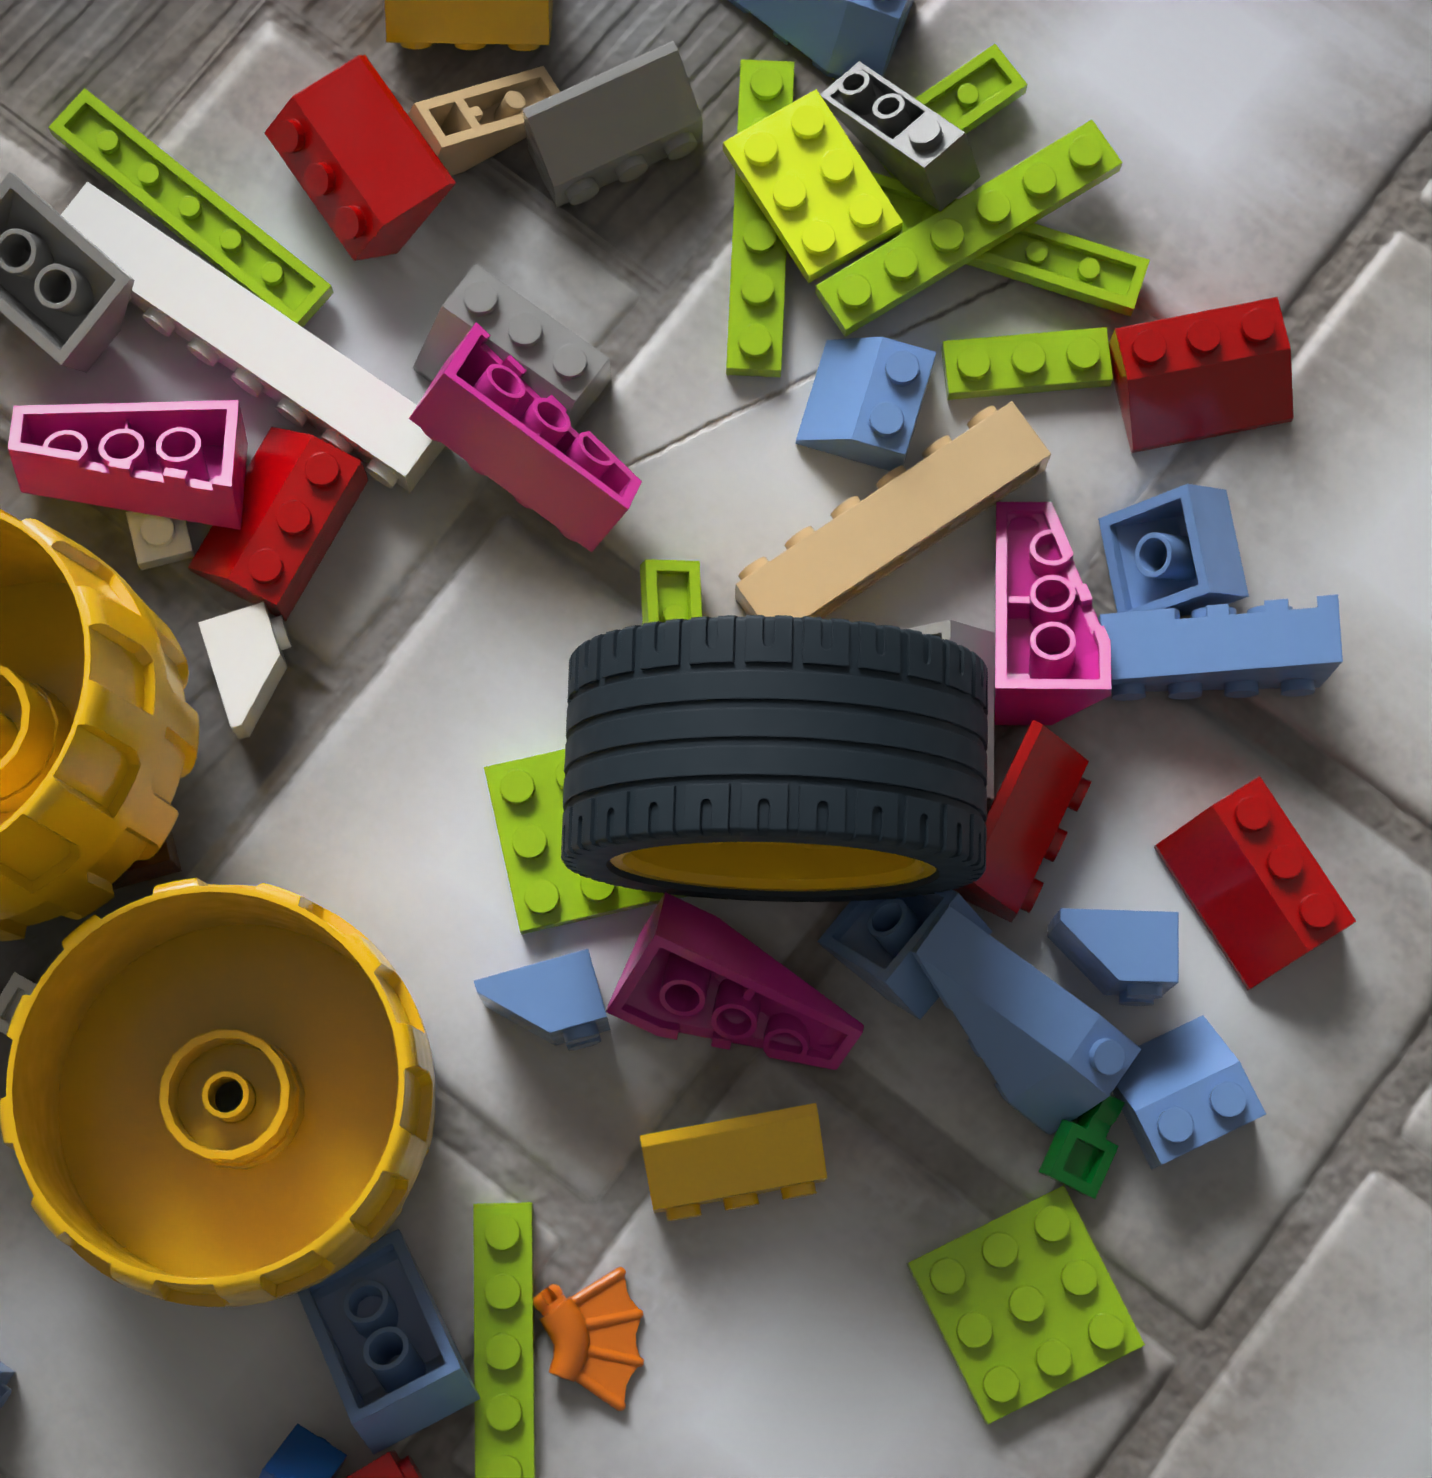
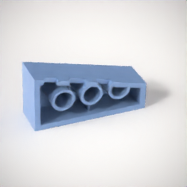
[1098,594,1343,701]

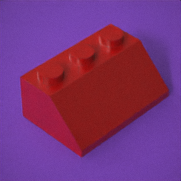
[264,55,456,261]
[1109,297,1294,453]
[188,427,369,622]
[952,720,1092,923]
[1154,776,1357,990]

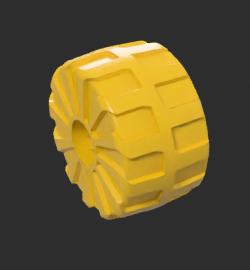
[0,509,199,941]
[0,878,436,1307]

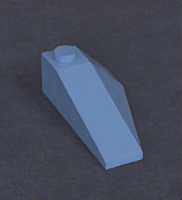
[728,0,914,79]
[911,904,1141,1135]

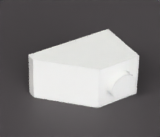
[198,602,292,740]

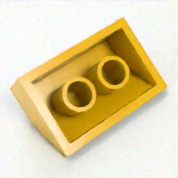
[385,0,553,51]
[640,1103,827,1221]

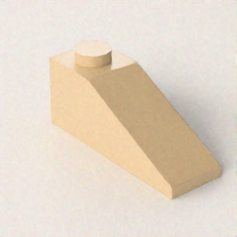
[408,66,560,176]

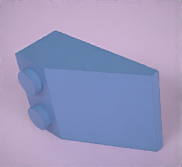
[297,1229,480,1455]

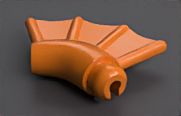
[533,1267,644,1411]

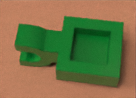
[1038,1095,1125,1199]

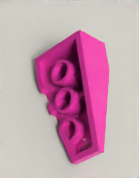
[995,502,1111,725]
[606,892,864,1070]

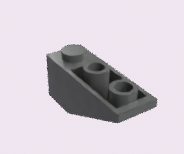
[820,61,980,212]

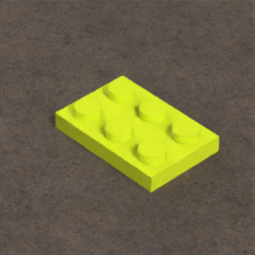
[723,89,903,284]

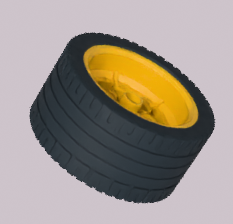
[561,615,988,902]

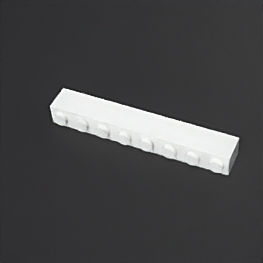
[61,182,445,493]

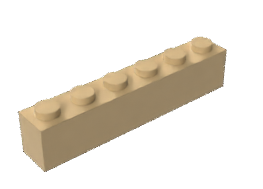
[735,401,1051,619]

